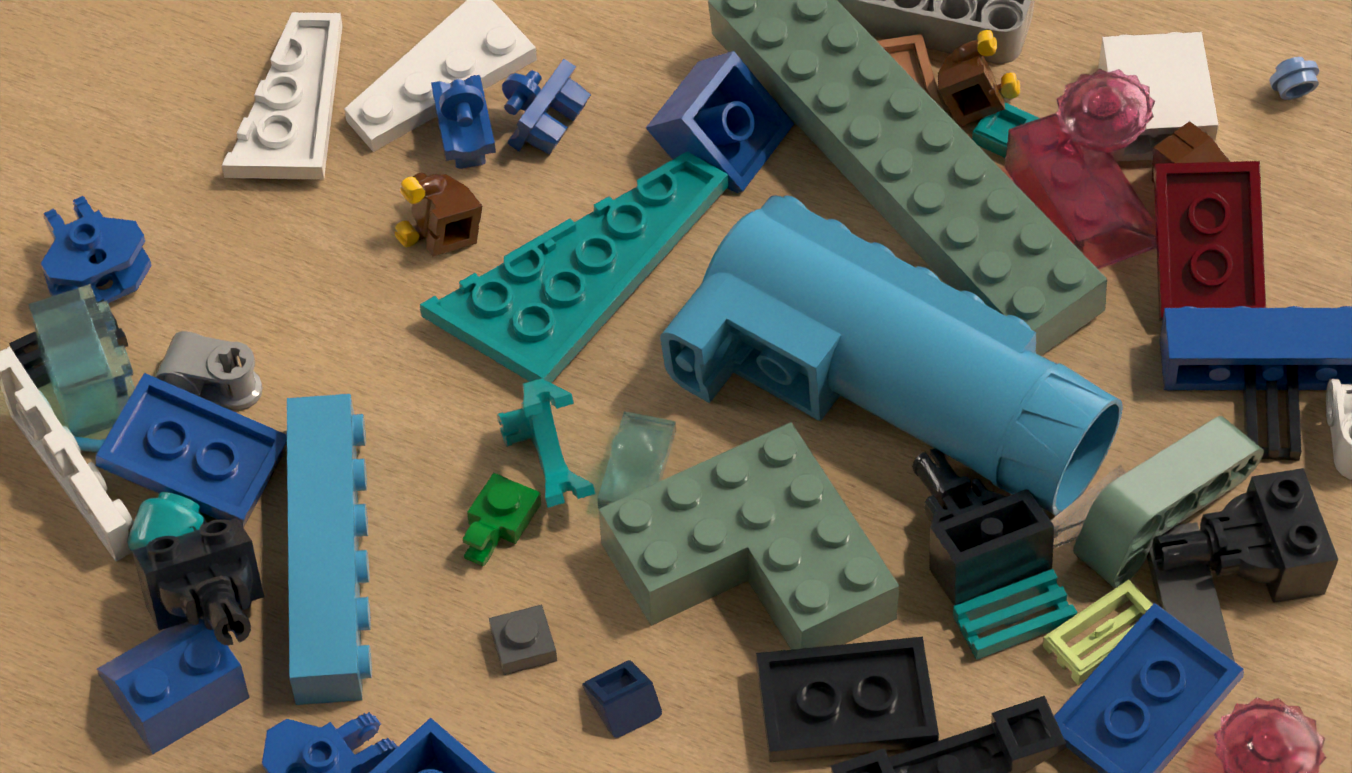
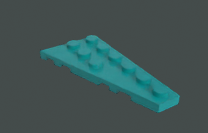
[420,152,728,383]

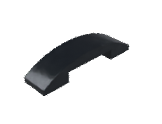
[831,696,1066,773]

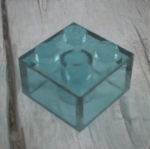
[28,284,135,437]

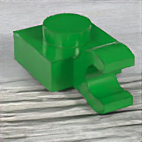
[463,472,541,566]

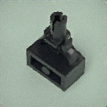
[912,448,1054,606]
[1152,468,1339,603]
[132,518,265,645]

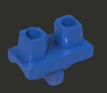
[502,59,591,155]
[431,74,496,169]

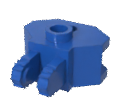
[41,196,152,310]
[262,712,398,773]

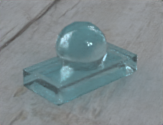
[597,411,676,509]

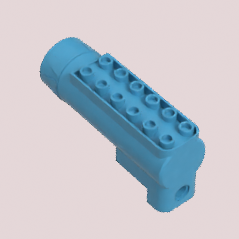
[660,195,1123,516]

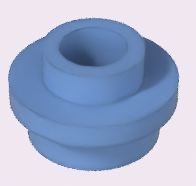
[1269,57,1319,100]

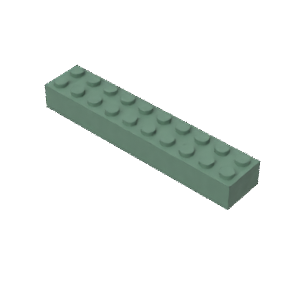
[708,0,1107,356]

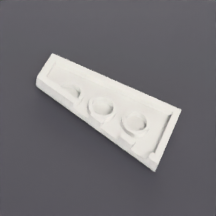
[344,0,537,152]
[222,12,342,180]
[0,346,134,561]

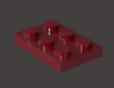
[1153,161,1266,321]

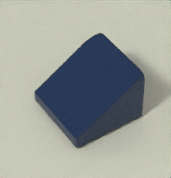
[582,660,662,738]

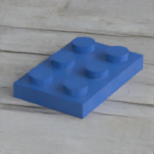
[95,373,287,527]
[1054,603,1244,773]

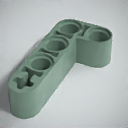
[1073,416,1264,588]

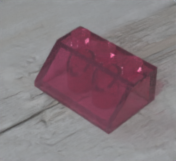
[1005,113,1156,269]

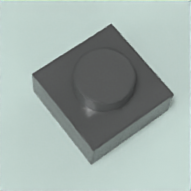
[489,604,557,675]

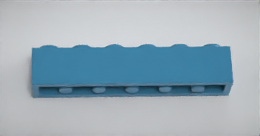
[287,394,372,705]

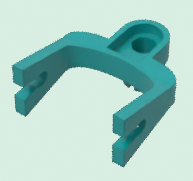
[497,378,596,508]

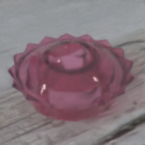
[1054,69,1155,152]
[1214,697,1327,773]

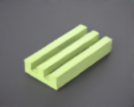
[1043,580,1153,685]

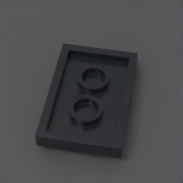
[756,636,939,762]

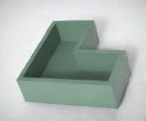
[599,422,899,649]

